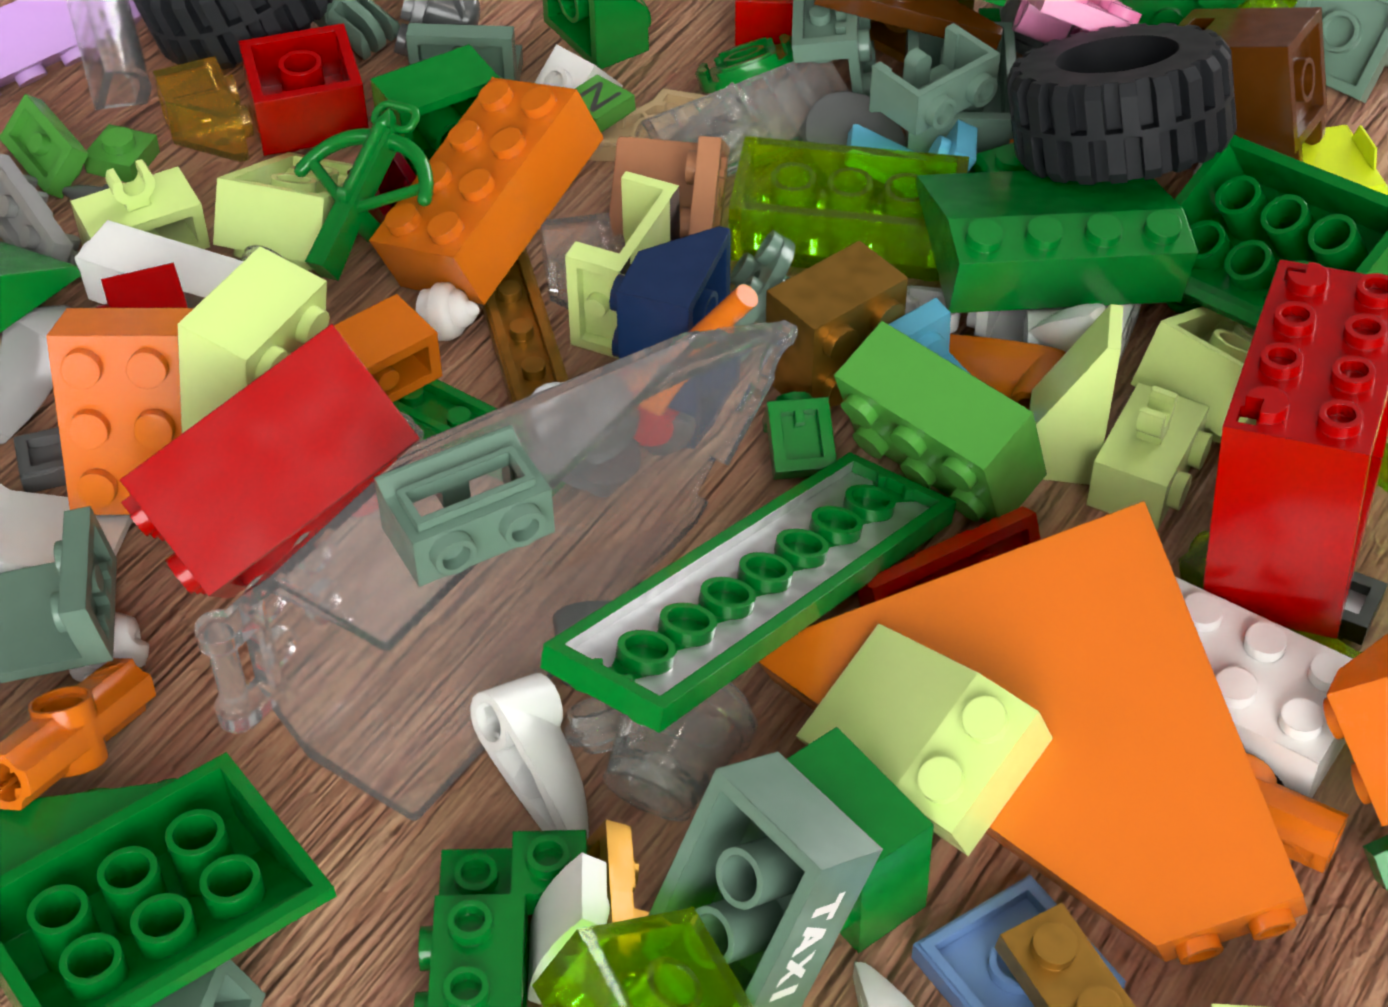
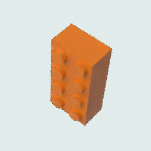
[369,77,604,305]

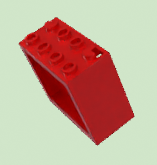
[1203,259,1388,639]
[119,324,420,599]

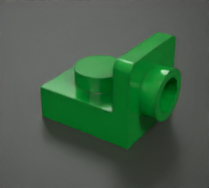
[762,392,836,480]

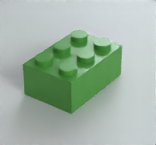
[834,321,1047,522]

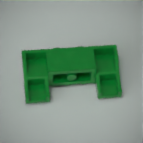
[414,830,588,1007]

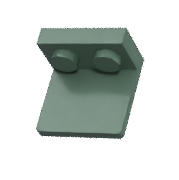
[792,0,876,97]
[0,506,117,684]

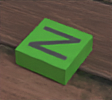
[575,74,636,132]

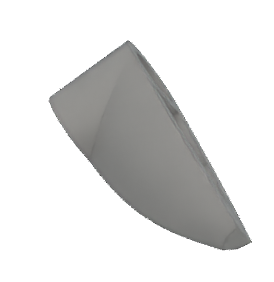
[0,305,71,444]

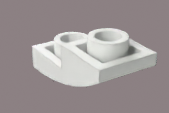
[528,852,610,1005]

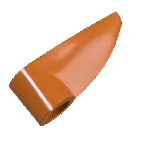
[949,334,1066,409]

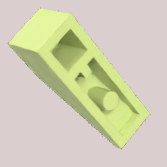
[1029,304,1123,485]

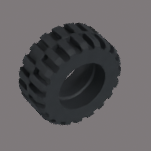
[133,0,333,71]
[1006,23,1237,185]

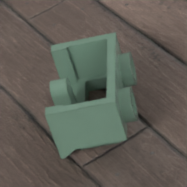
[869,23,1000,136]
[374,425,555,587]

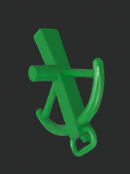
[294,100,434,281]

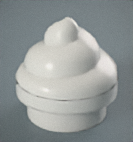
[416,282,480,341]

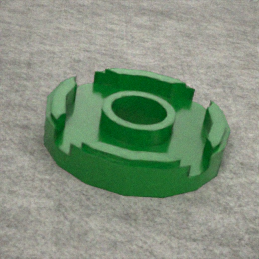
[695,34,794,93]

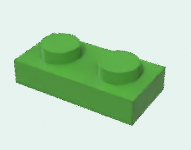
[0,94,89,199]

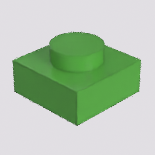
[84,124,160,182]

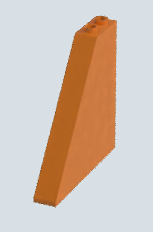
[758,501,1308,965]

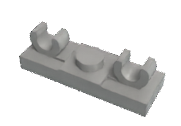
[0,154,81,267]

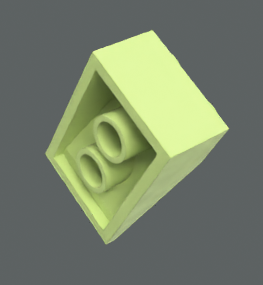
[213,152,353,270]
[178,246,330,433]
[1131,306,1256,443]
[796,624,1053,856]

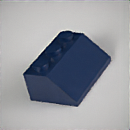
[609,226,731,444]

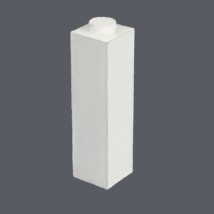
[74,220,244,308]

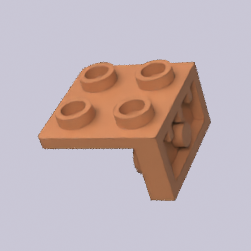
[606,136,730,250]

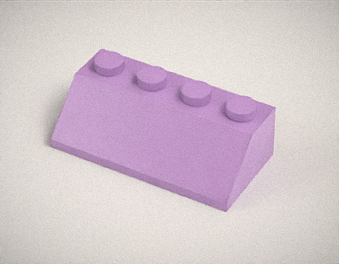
[0,0,142,96]

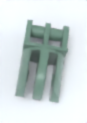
[313,0,400,61]

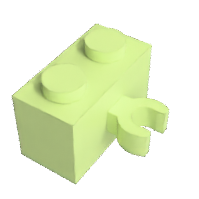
[70,159,210,249]
[1086,382,1213,530]

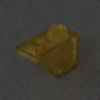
[153,56,254,162]

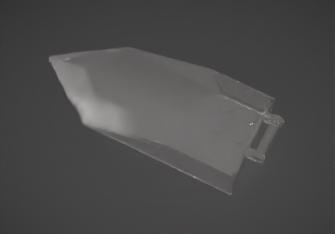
[194,320,798,821]

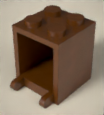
[1178,7,1328,162]

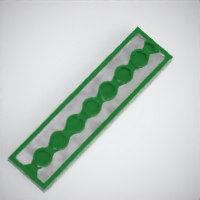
[540,452,957,733]

